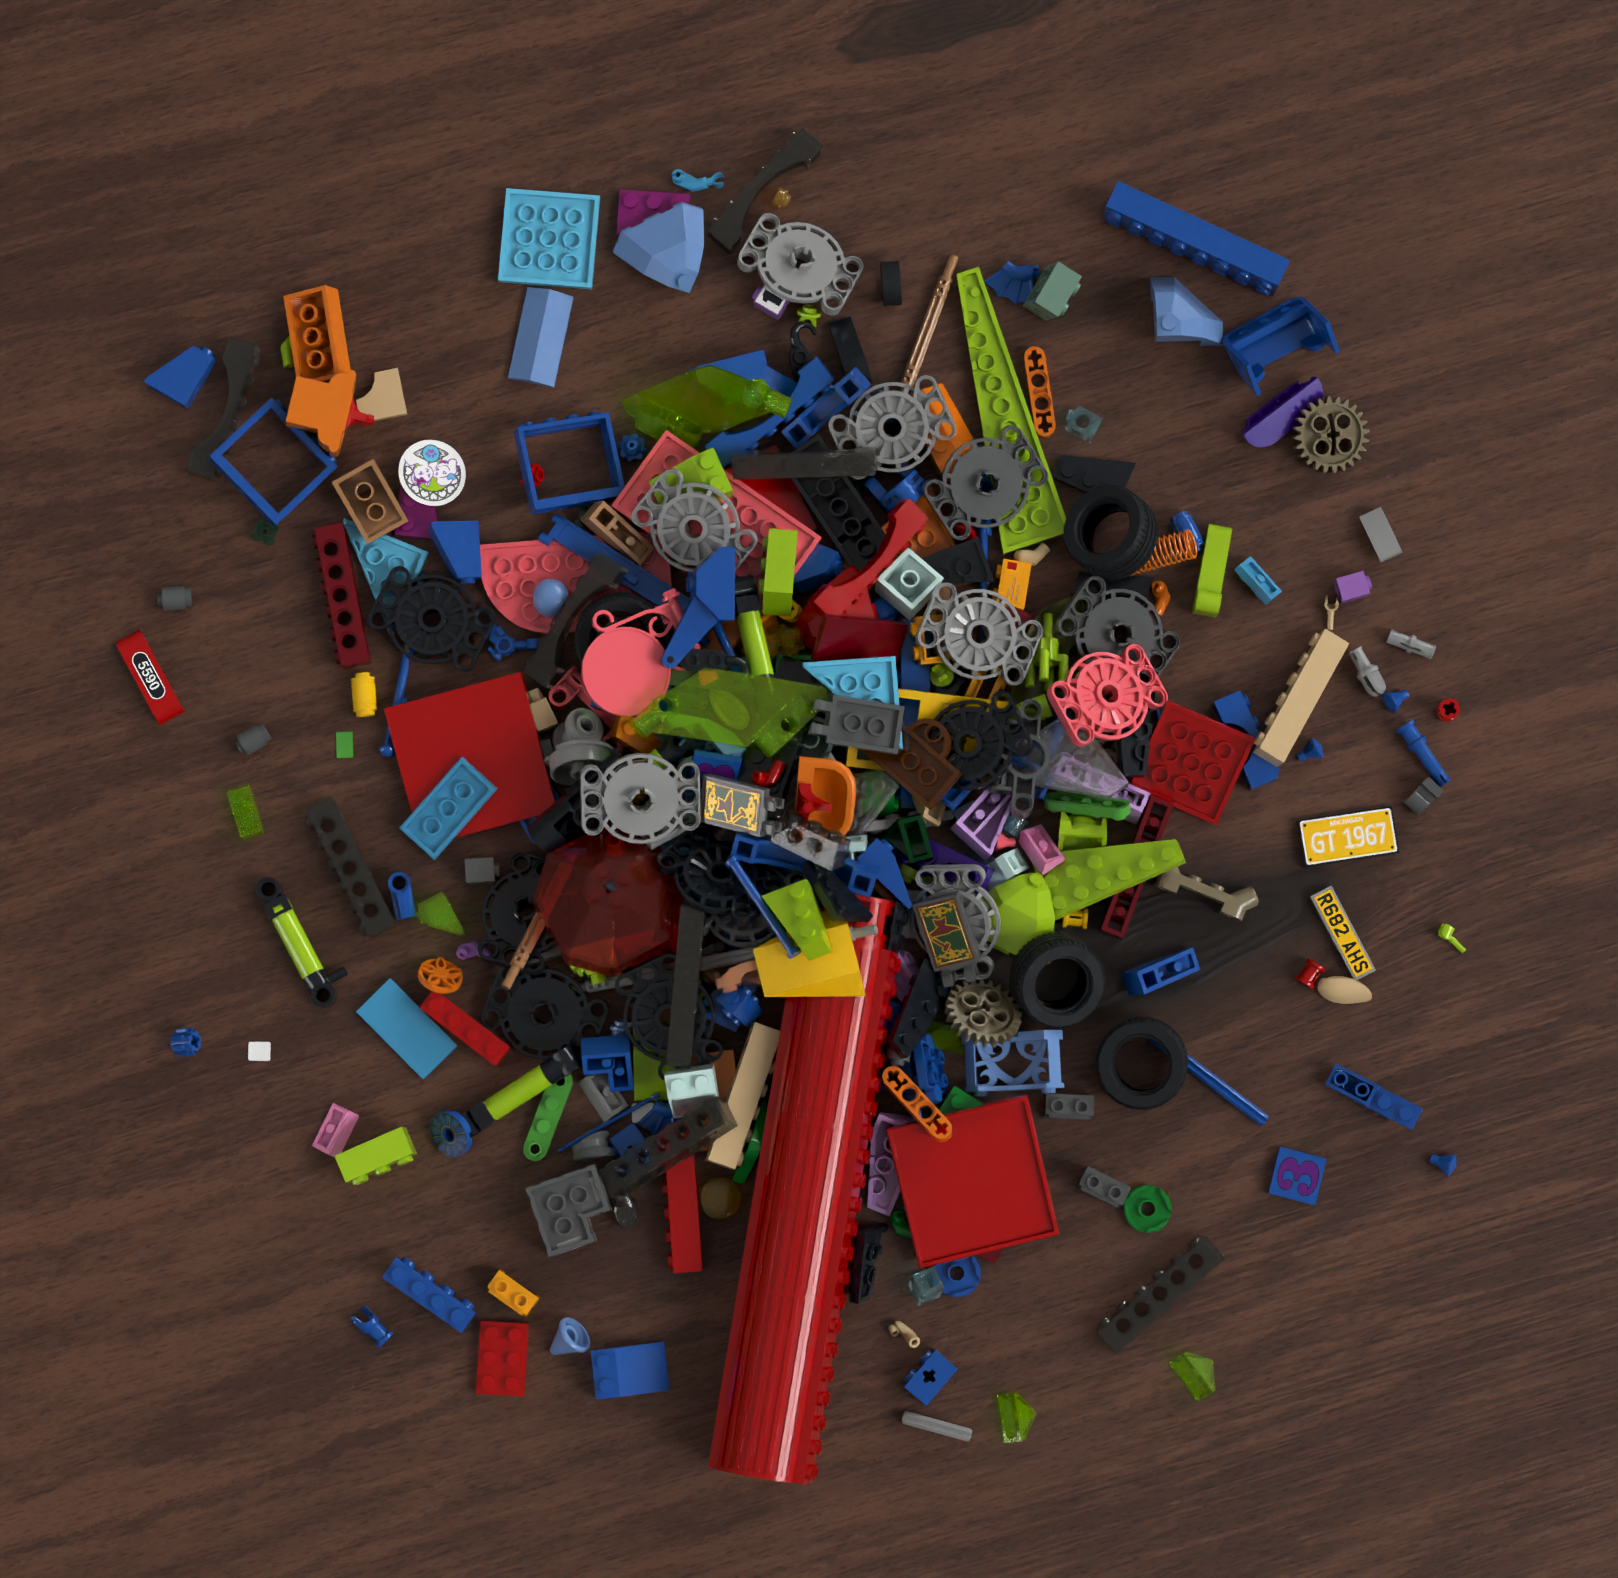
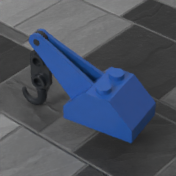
[687,321,819,408]
[660,547,750,685]

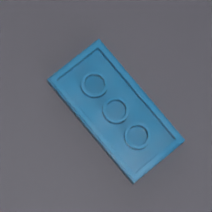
[399,757,498,860]
[356,978,458,1080]

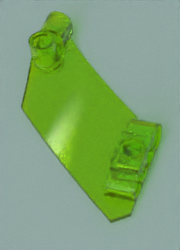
[622,365,793,450]
[630,668,828,758]

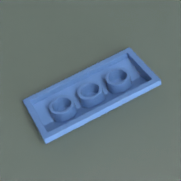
[508,287,574,388]

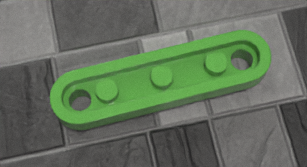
[1043,791,1131,820]
[523,1074,573,1161]

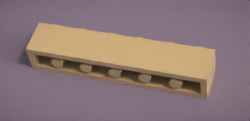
[1253,629,1349,767]
[705,1022,780,1170]

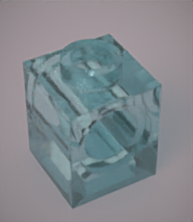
[1064,405,1103,443]

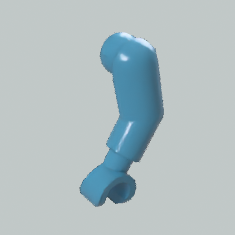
[672,169,724,192]

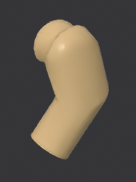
[888,1321,920,1348]

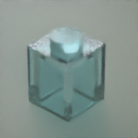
[908,1266,944,1306]

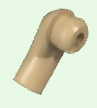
[1014,543,1050,566]

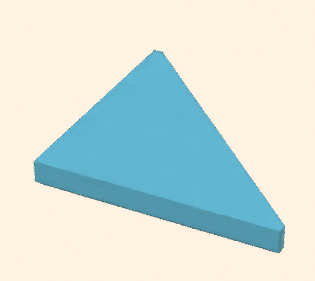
[343,518,429,632]
[802,656,903,749]

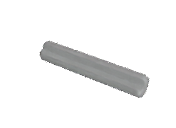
[901,1411,972,1442]

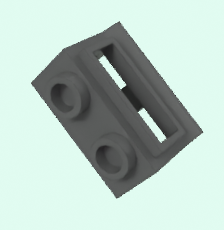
[1044,1093,1094,1120]
[1076,1166,1131,1209]

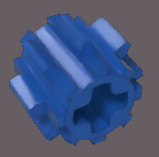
[169,1028,202,1057]

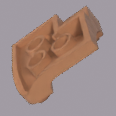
[713,960,762,993]

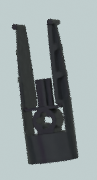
[527,747,625,859]

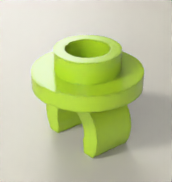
[797,305,821,328]
[930,663,954,688]

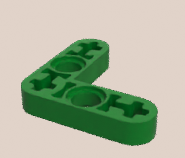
[732,1097,769,1184]

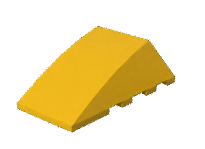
[753,910,866,997]

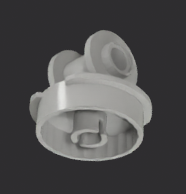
[544,708,614,786]

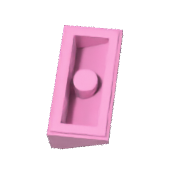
[1018,824,1065,875]
[312,1103,359,1157]

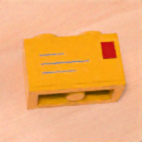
[992,559,1032,610]

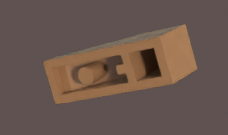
[580,501,655,566]

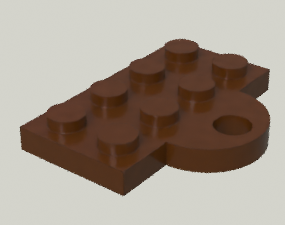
[860,719,963,811]

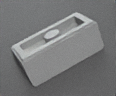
[578,1073,629,1122]

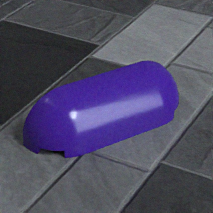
[1241,377,1323,447]

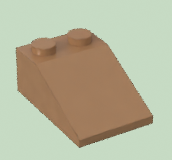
[332,459,408,544]

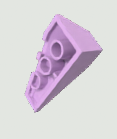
[867,1113,914,1216]

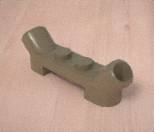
[1153,867,1259,921]

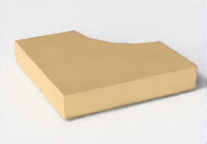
[356,368,408,422]

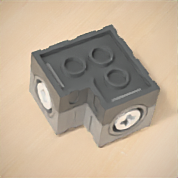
[525,1164,612,1257]

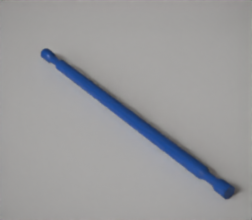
[557,1093,660,1153]

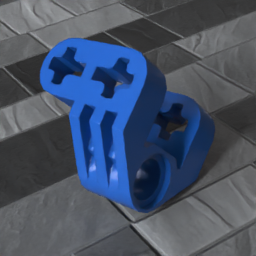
[862,461,930,514]

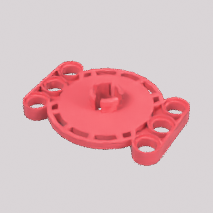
[1047,644,1168,747]

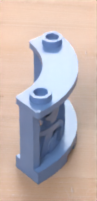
[961,1030,1064,1097]

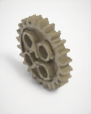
[1292,396,1370,473]
[944,979,1022,1048]

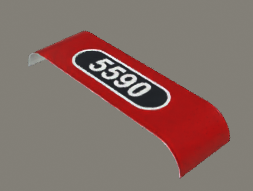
[115,629,185,725]

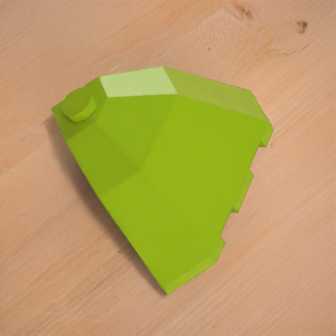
[982,872,1055,964]

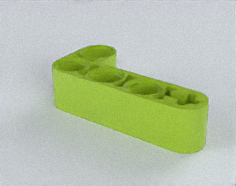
[1192,524,1232,618]

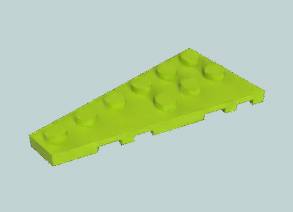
[1032,839,1186,920]

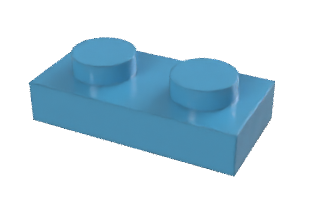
[1234,556,1282,605]

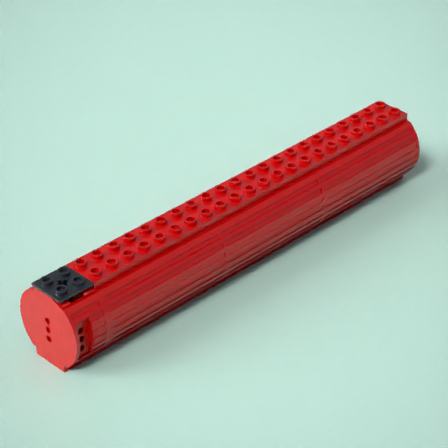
[708,894,909,1485]

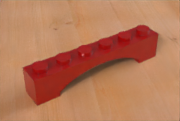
[807,498,929,618]

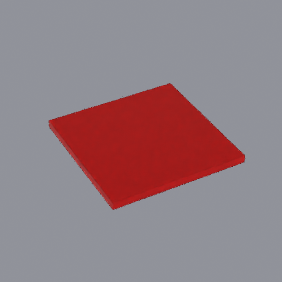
[384,672,556,838]
[886,1094,1060,1269]

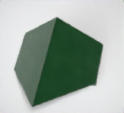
[880,813,933,863]

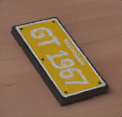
[1297,806,1399,868]

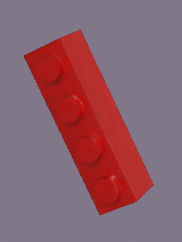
[419,991,512,1067]

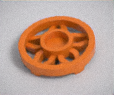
[418,957,463,994]

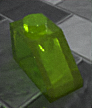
[416,891,467,937]

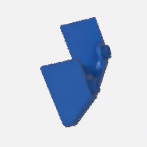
[1222,297,1340,396]

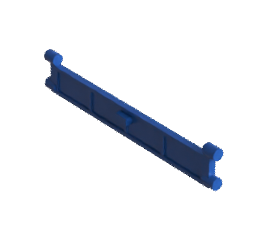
[538,513,723,648]

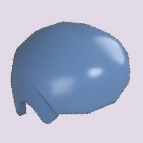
[533,579,569,618]

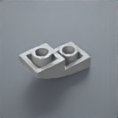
[1359,507,1403,562]

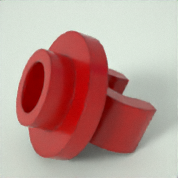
[520,463,544,487]

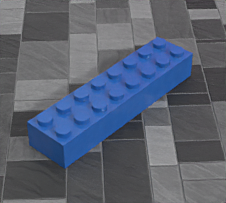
[1103,181,1290,296]

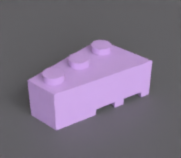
[950,777,1012,861]

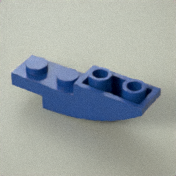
[1325,1064,1423,1131]

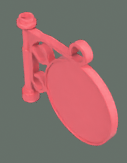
[581,588,719,717]

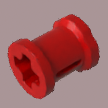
[1436,698,1460,722]
[1295,958,1326,989]

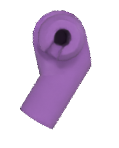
[456,941,493,960]

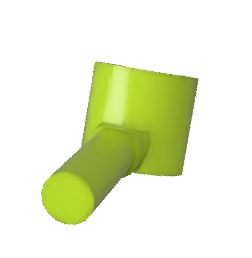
[1438,924,1466,953]

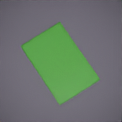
[336,732,353,758]

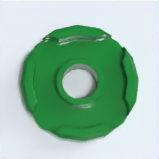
[1123,1185,1172,1233]

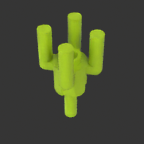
[1025,613,1069,693]

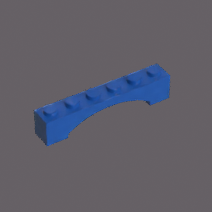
[705,356,834,468]
[730,832,879,898]

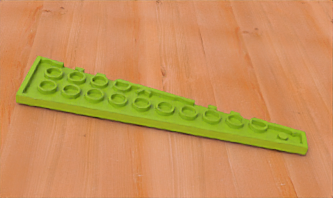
[956,267,1066,555]

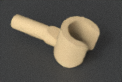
[1324,595,1339,630]

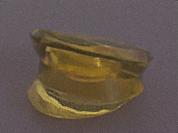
[697,1177,742,1219]

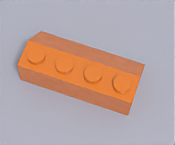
[283,285,351,383]
[912,383,973,484]

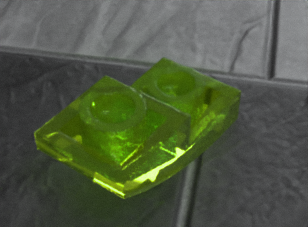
[226,784,265,840]

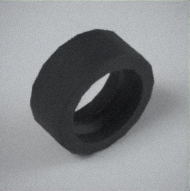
[880,261,902,307]

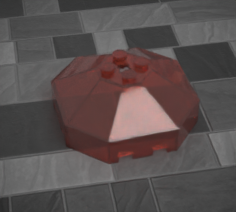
[533,823,685,977]

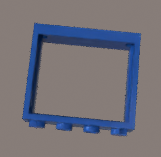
[208,398,338,528]
[513,411,625,515]

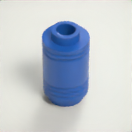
[1169,511,1205,554]

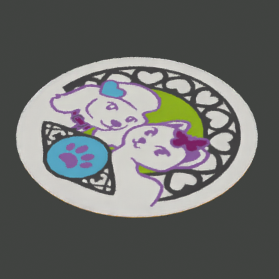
[398,440,466,506]

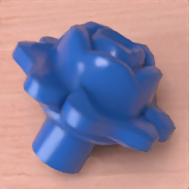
[618,433,647,462]

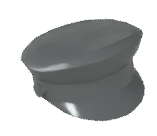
[572,1131,615,1162]

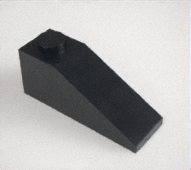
[828,316,872,383]

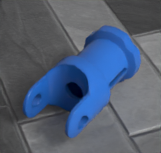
[350,1305,394,1348]

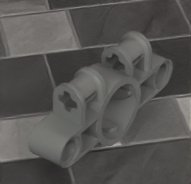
[988,699,1050,819]

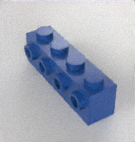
[382,1256,477,1333]

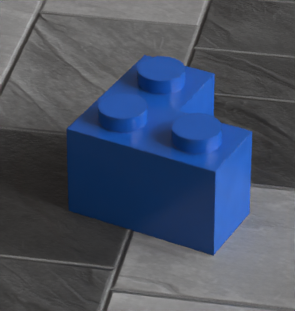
[581,1034,634,1092]

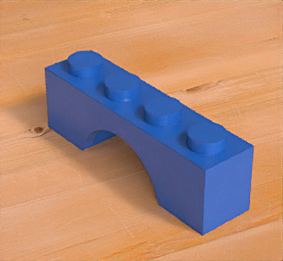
[781,366,871,449]
[1212,691,1280,791]

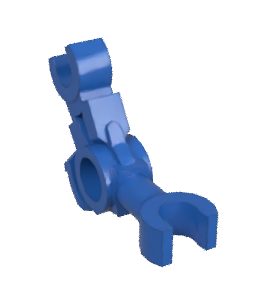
[480,614,541,661]

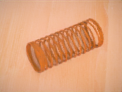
[1130,529,1197,576]

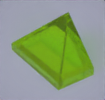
[924,1021,965,1055]
[1169,1351,1215,1402]
[996,1392,1037,1443]

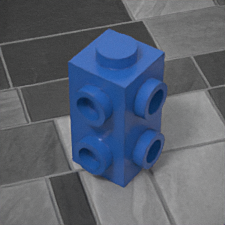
[716,984,763,1028]

